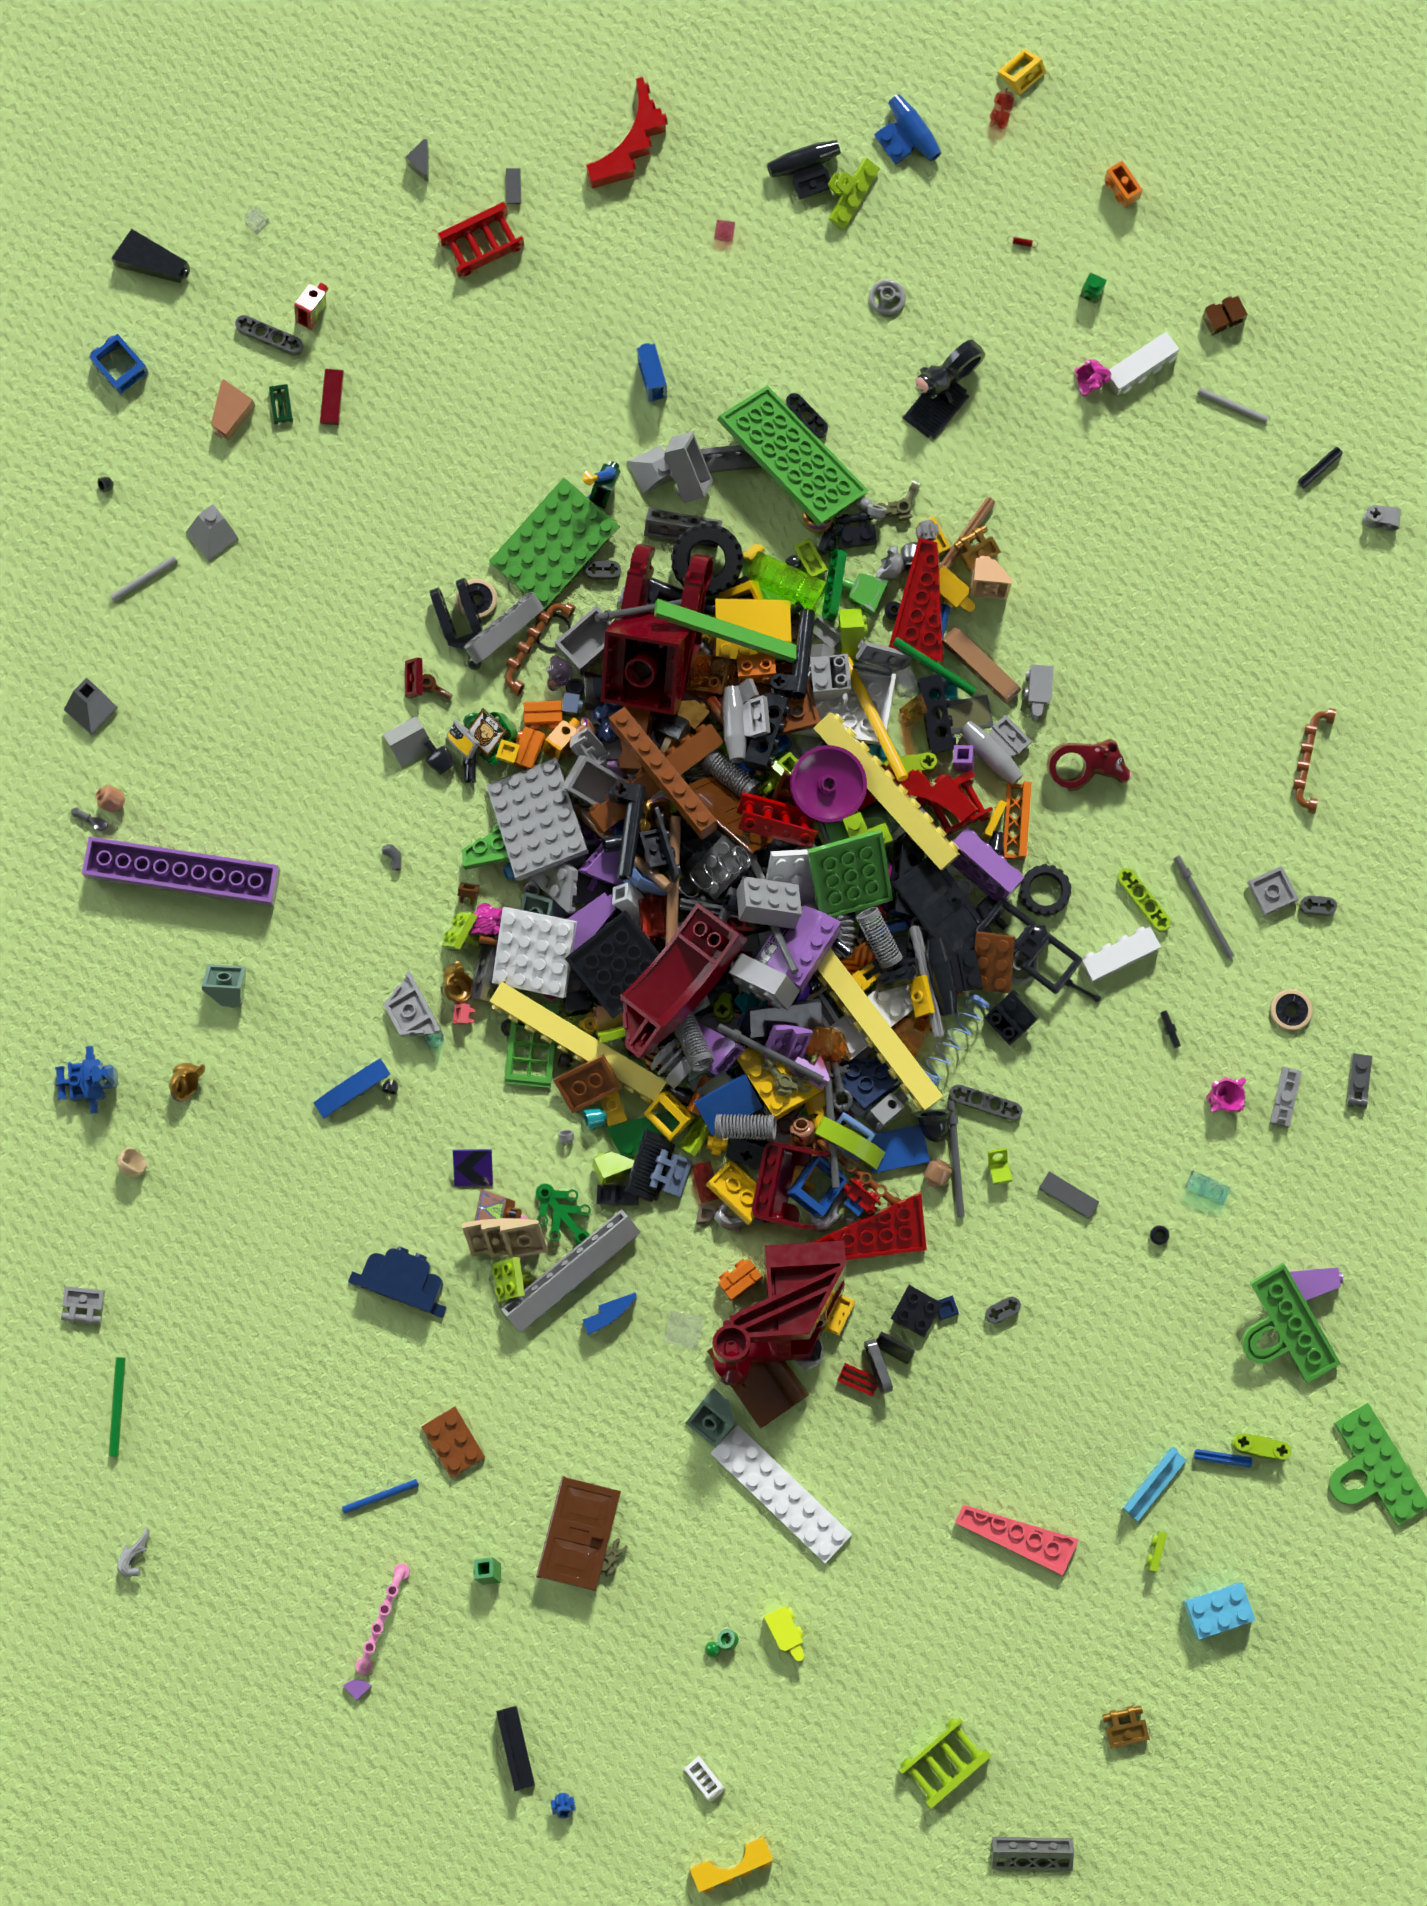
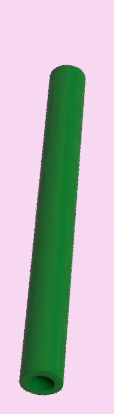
[892,637,977,696]
[109,1357,126,1457]

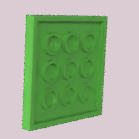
[807,829,893,918]

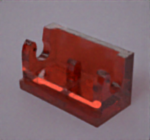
[638,896,667,939]

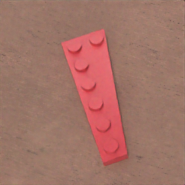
[955,1505,1079,1575]

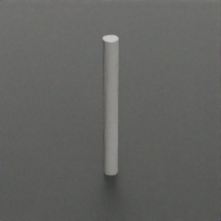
[1197,387,1268,424]
[110,556,177,602]

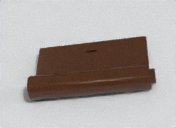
[707,1348,809,1429]

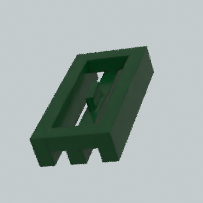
[269,384,293,424]

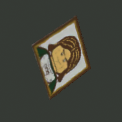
[468,708,507,757]

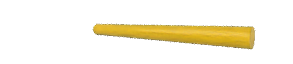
[848,657,908,781]

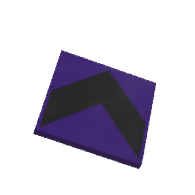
[453,1149,493,1186]

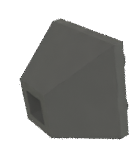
[64,678,118,735]

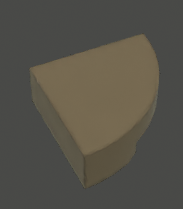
[696,1204,718,1224]

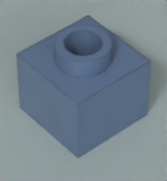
[562,693,583,718]

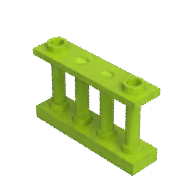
[899,1718,991,1809]

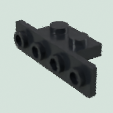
[639,807,681,883]

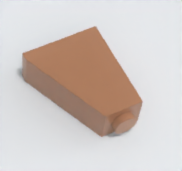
[211,379,255,440]

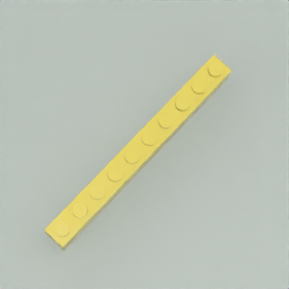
[814,712,961,870]
[816,948,943,1112]
[490,982,666,1104]

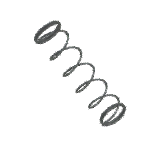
[662,846,751,906]

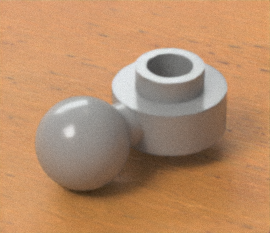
[859,498,887,520]

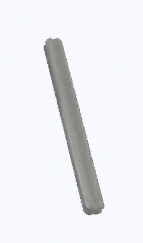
[910,926,944,1038]

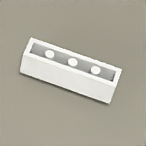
[1108,332,1179,395]
[1081,926,1161,984]

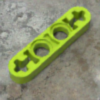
[1117,868,1171,932]

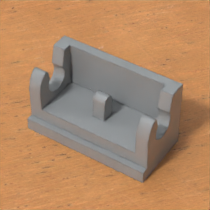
[570,727,610,766]

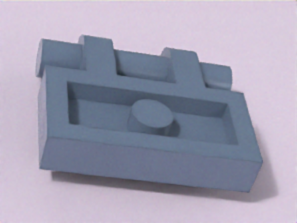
[649,1149,692,1197]

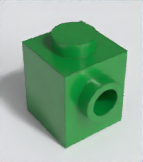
[1080,272,1107,304]
[473,1557,501,1585]

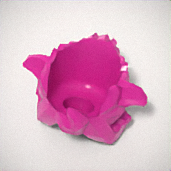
[1074,359,1112,397]
[469,903,502,935]
[1206,1077,1246,1113]

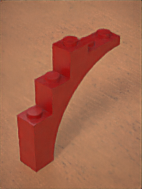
[586,77,668,189]
[858,764,979,822]

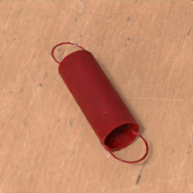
[1007,236,1038,248]

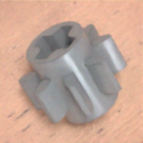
[916,520,939,541]

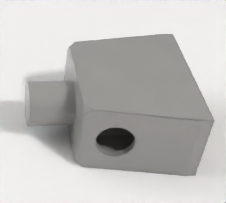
[864,1091,908,1133]

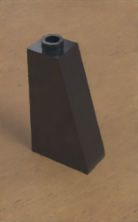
[111,228,190,283]

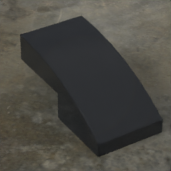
[596,1185,639,1206]

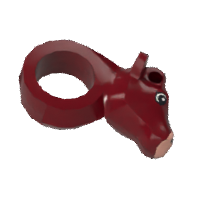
[1046,739,1131,792]

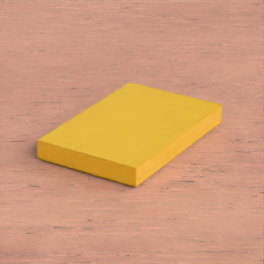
[706,1160,757,1225]

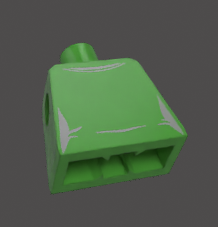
[842,573,888,617]

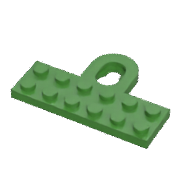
[1241,1263,1341,1384]
[1329,1403,1427,1526]

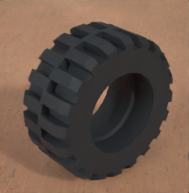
[671,524,744,596]

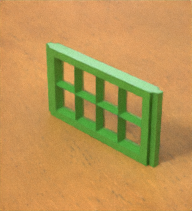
[505,1002,560,1088]

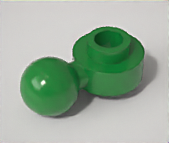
[705,1629,739,1658]

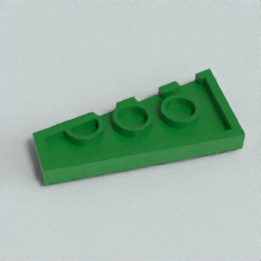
[606,1111,692,1159]

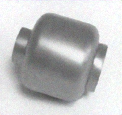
[900,542,917,571]

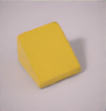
[743,544,765,565]

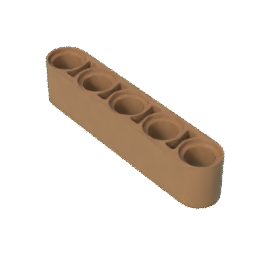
[942,627,1021,704]

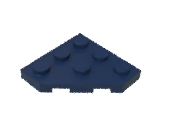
[831,1057,900,1111]

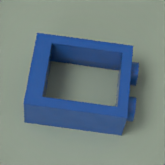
[89,333,148,395]
[637,343,667,402]
[787,1156,848,1217]

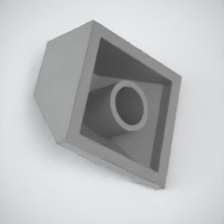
[627,445,673,494]
[186,504,239,561]

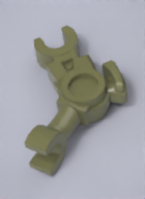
[877,480,920,521]
[761,1057,811,1097]
[601,1538,628,1577]

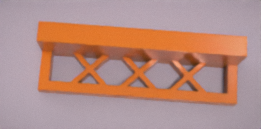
[1003,781,1032,860]

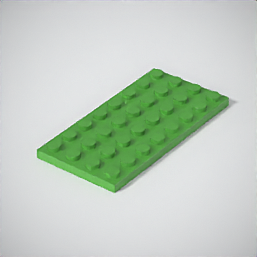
[717,385,868,526]

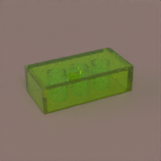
[748,551,826,612]

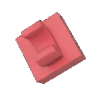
[452,1003,476,1025]

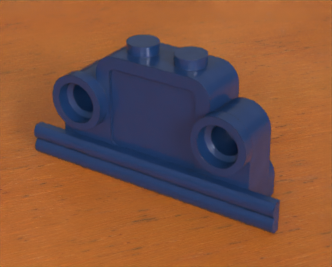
[348,1246,447,1318]

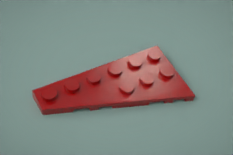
[889,538,943,662]
[813,1192,927,1260]

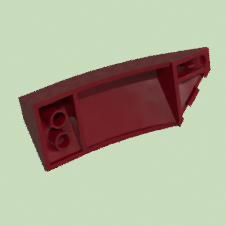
[620,903,748,1059]

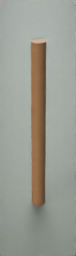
[573,804,673,892]
[665,816,681,947]

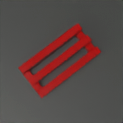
[837,1363,878,1397]

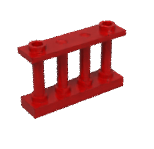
[438,202,524,278]
[915,770,993,837]
[737,792,818,849]

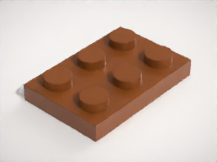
[975,932,1015,994]
[553,1054,622,1113]
[421,1406,485,1478]

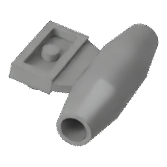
[722,686,770,763]
[960,715,1032,785]

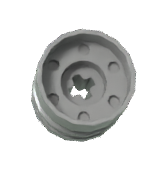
[650,1038,699,1089]

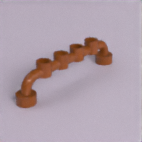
[505,602,576,697]
[1293,708,1336,814]
[812,1136,901,1207]

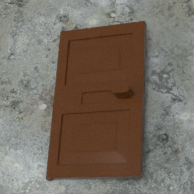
[689,774,774,855]
[536,1476,621,1591]

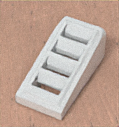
[684,1756,726,1802]

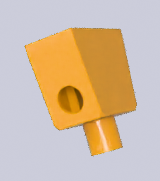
[543,718,581,762]

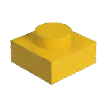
[495,739,520,764]

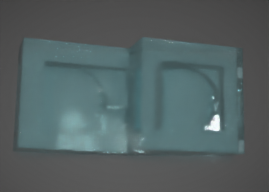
[1185,1171,1230,1205]

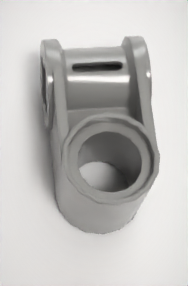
[1363,505,1401,531]

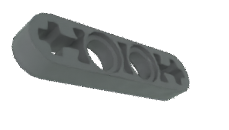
[235,315,303,356]
[949,1084,1022,1121]

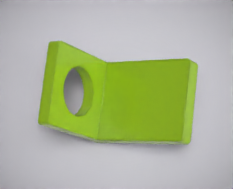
[988,1148,1012,1185]

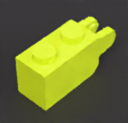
[764,1606,805,1661]

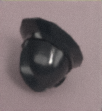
[911,1109,954,1142]

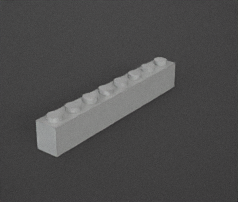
[501,1209,641,1332]

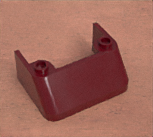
[752,1142,830,1229]

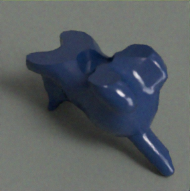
[593,703,623,744]

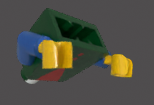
[582,461,621,509]

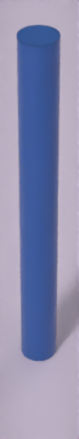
[342,1479,419,1514]

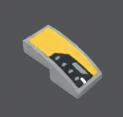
[446,720,480,759]

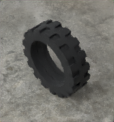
[1019,864,1071,917]

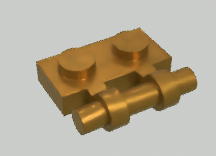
[953,525,1001,572]
[1102,1705,1150,1749]

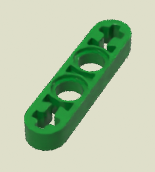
[822,549,847,621]

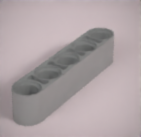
[464,592,544,664]

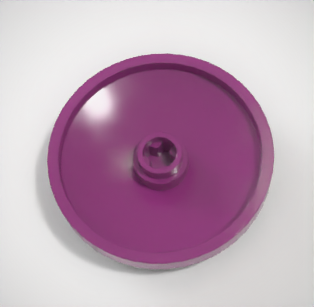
[790,745,867,823]

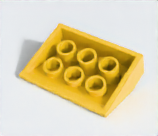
[712,598,791,660]
[736,1046,824,1121]

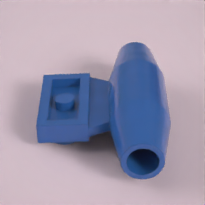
[874,94,942,165]

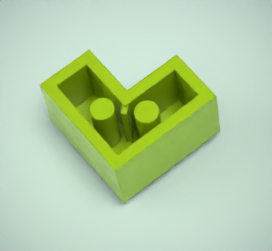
[839,608,868,660]
[843,812,894,846]

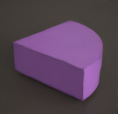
[343,1680,371,1700]

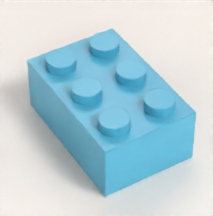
[1183,1582,1256,1640]

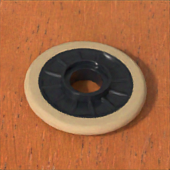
[456,579,497,618]
[1270,989,1313,1031]

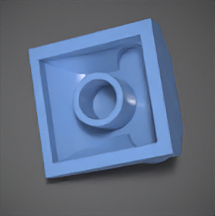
[623,866,667,896]

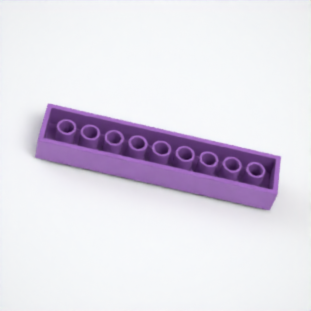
[82,837,280,907]

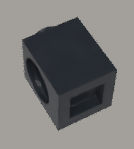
[563,990,592,1017]

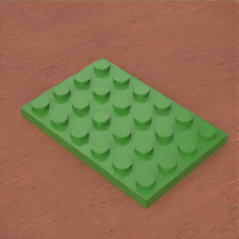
[489,478,620,611]

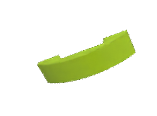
[815,1116,885,1170]

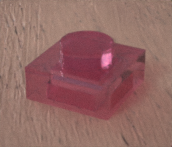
[714,220,735,242]

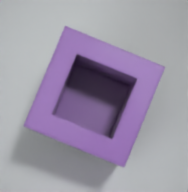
[953,745,975,772]

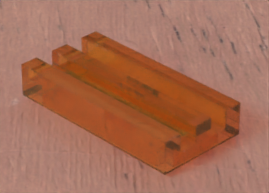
[899,695,928,727]

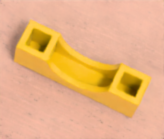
[690,1836,773,1894]

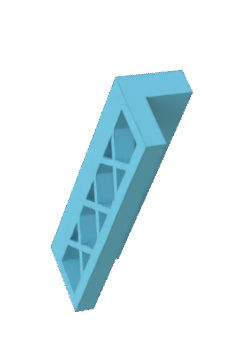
[1122,1447,1186,1521]

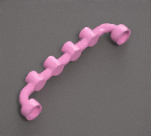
[356,1564,410,1674]

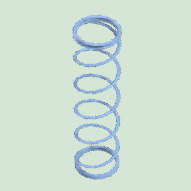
[925,993,990,1085]

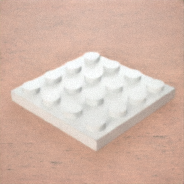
[766,849,817,910]
[492,907,577,998]

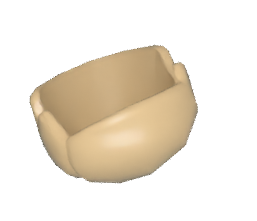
[117,1148,147,1178]

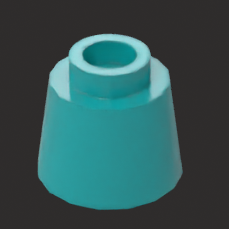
[584,1108,607,1131]

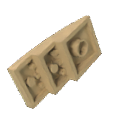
[462,1218,548,1258]

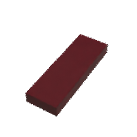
[320,369,344,425]

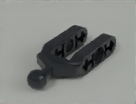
[429,577,483,670]

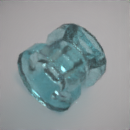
[424,1033,444,1048]

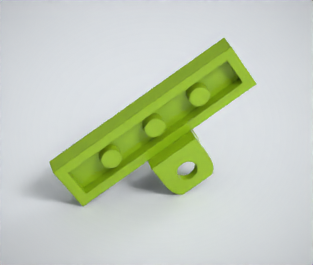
[828,158,880,230]

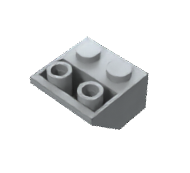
[810,654,852,701]

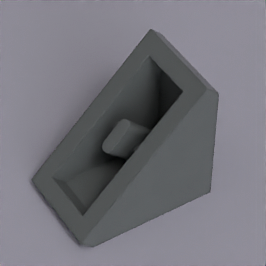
[405,139,429,181]

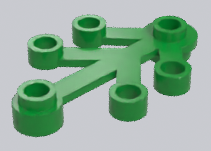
[535,1183,591,1245]

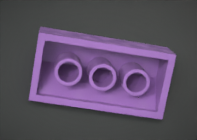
[951,827,1024,901]

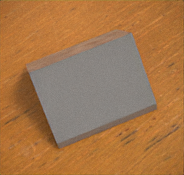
[383,716,430,767]

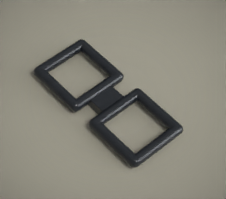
[975,898,1083,994]

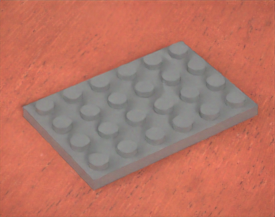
[487,758,589,881]

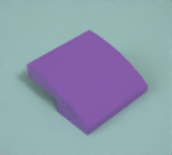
[762,1025,813,1061]

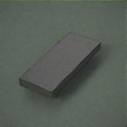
[506,168,521,205]

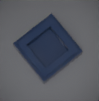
[938,1295,959,1321]

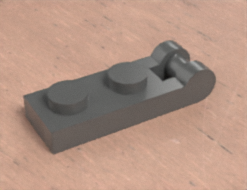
[1346,1053,1372,1109]

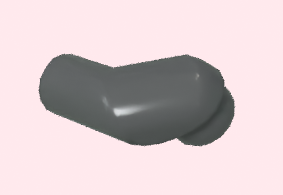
[382,844,402,870]

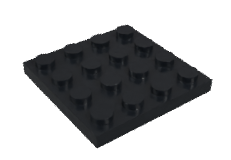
[565,910,660,1019]

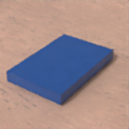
[694,1073,763,1136]
[865,1124,930,1174]

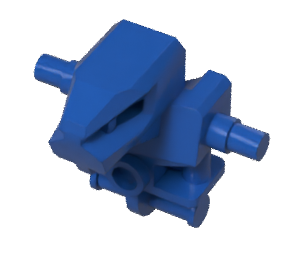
[55,1046,118,1114]

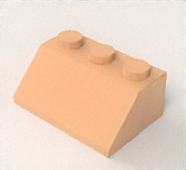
[970,556,1012,599]

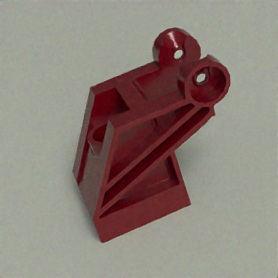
[600,544,713,715]
[712,1241,846,1386]

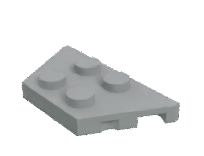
[530,861,578,913]
[384,971,442,1037]

